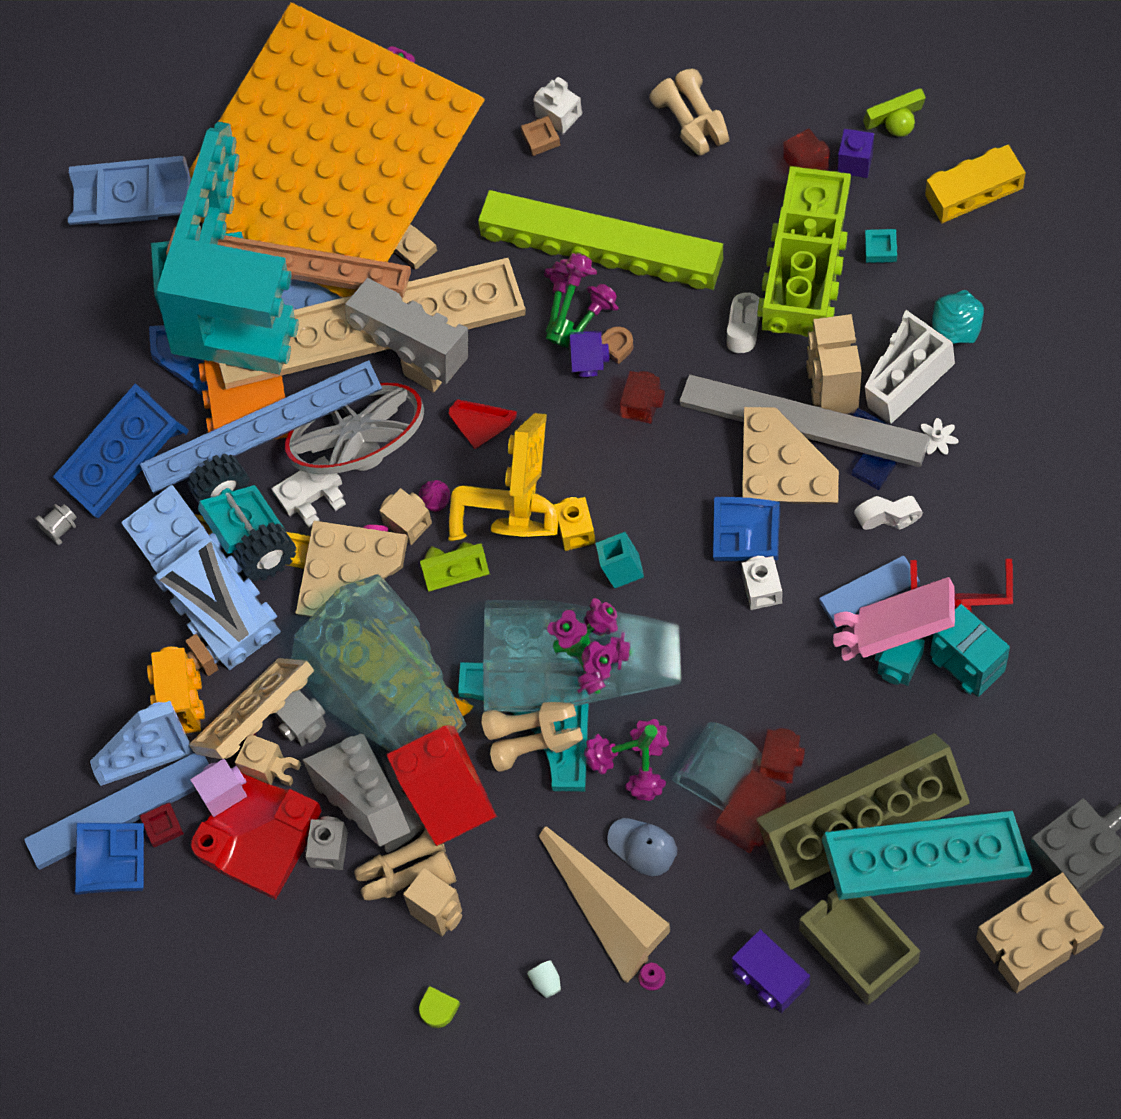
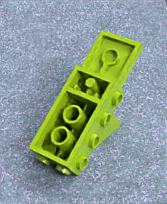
[757,166,851,337]

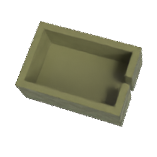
[799,889,920,1006]

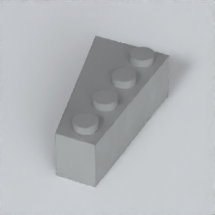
[345,278,468,384]
[303,733,410,846]

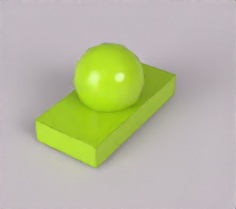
[863,89,926,137]

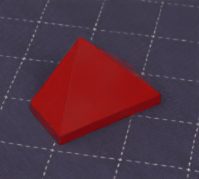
[449,399,517,449]

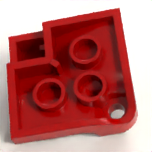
[191,772,322,900]

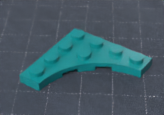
[458,663,589,792]

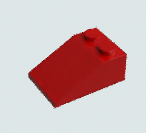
[387,725,497,846]

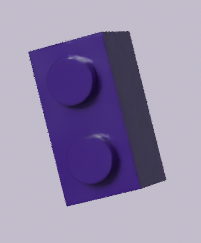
[732,930,810,1013]

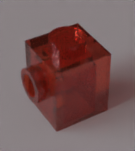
[783,128,830,171]
[620,371,665,424]
[760,728,805,783]

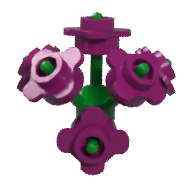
[547,598,633,695]

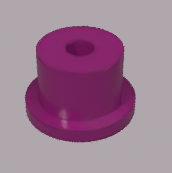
[638,963,666,991]

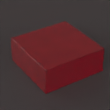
[140,802,184,848]

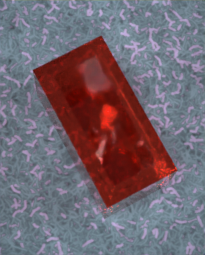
[716,769,788,853]

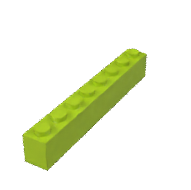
[478,190,723,290]

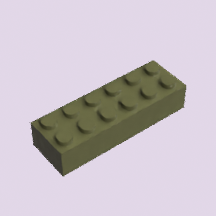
[756,733,970,890]

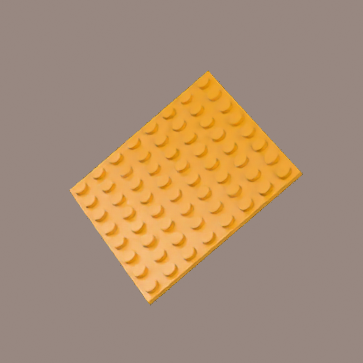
[189,2,485,298]

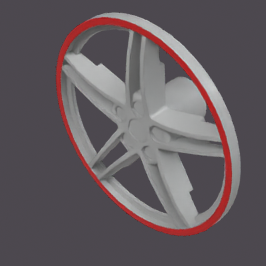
[285,383,424,474]

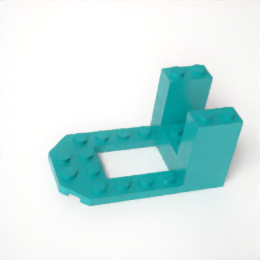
[156,122,299,375]

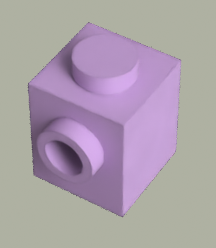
[190,759,247,817]

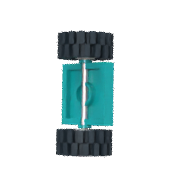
[188,454,297,581]

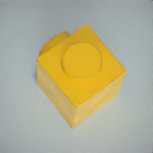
[554,497,596,551]

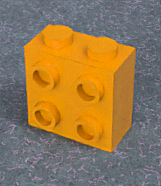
[147,646,205,734]

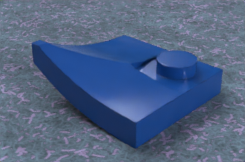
[713,497,780,561]
[75,823,144,895]

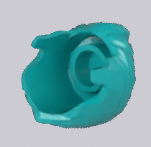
[932,290,984,344]

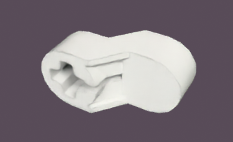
[727,293,760,353]
[854,496,923,530]

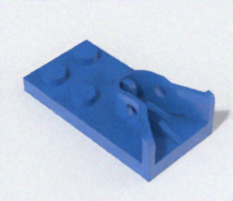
[53,383,188,518]

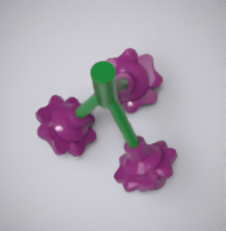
[584,719,669,801]

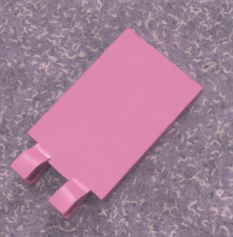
[833,577,955,661]

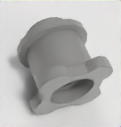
[35,504,77,546]

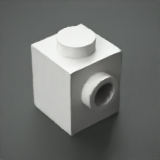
[742,556,782,610]

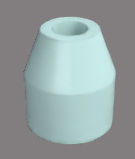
[527,960,561,998]

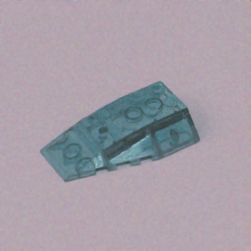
[291,574,466,752]

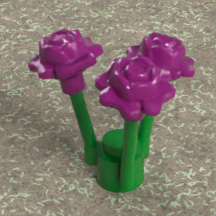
[544,253,619,348]

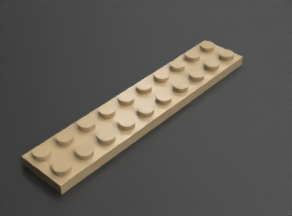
[218,258,526,389]

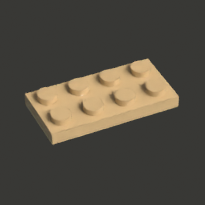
[189,658,315,759]

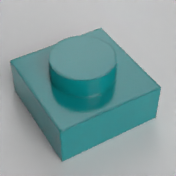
[865,229,897,263]

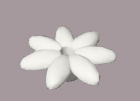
[921,418,958,455]

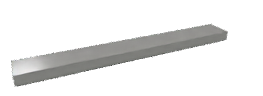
[680,374,930,468]

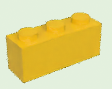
[925,145,1026,223]

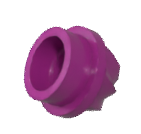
[419,480,450,511]

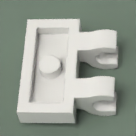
[271,456,346,527]

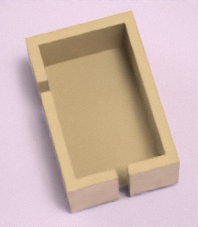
[806,314,861,414]
[976,873,1104,993]

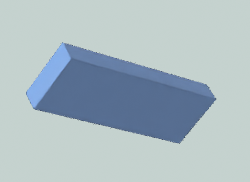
[819,556,920,628]

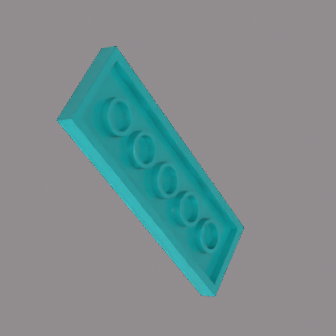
[822,811,1032,900]

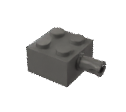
[1029,798,1121,895]

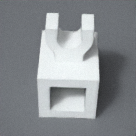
[534,77,582,134]

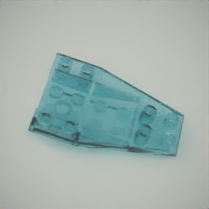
[483,600,681,712]

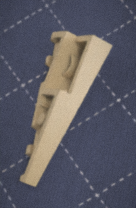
[539,826,670,983]

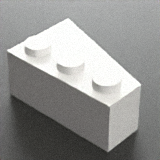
[865,310,955,424]

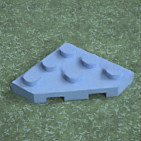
[90,701,193,786]

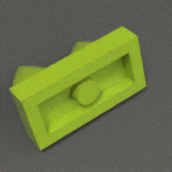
[420,542,490,592]

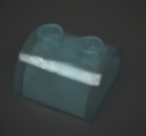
[672,722,763,814]

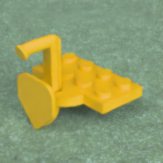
[448,413,559,541]

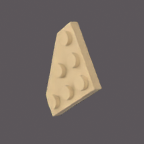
[743,407,839,504]
[296,521,408,620]

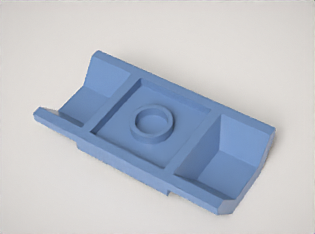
[68,156,191,225]

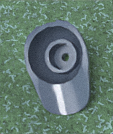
[607,818,677,876]

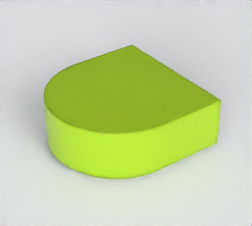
[419,986,460,1028]

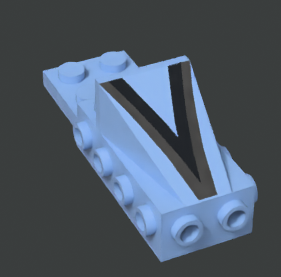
[121,485,281,670]

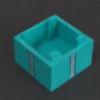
[930,604,1010,697]

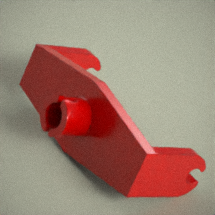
[910,559,1013,613]

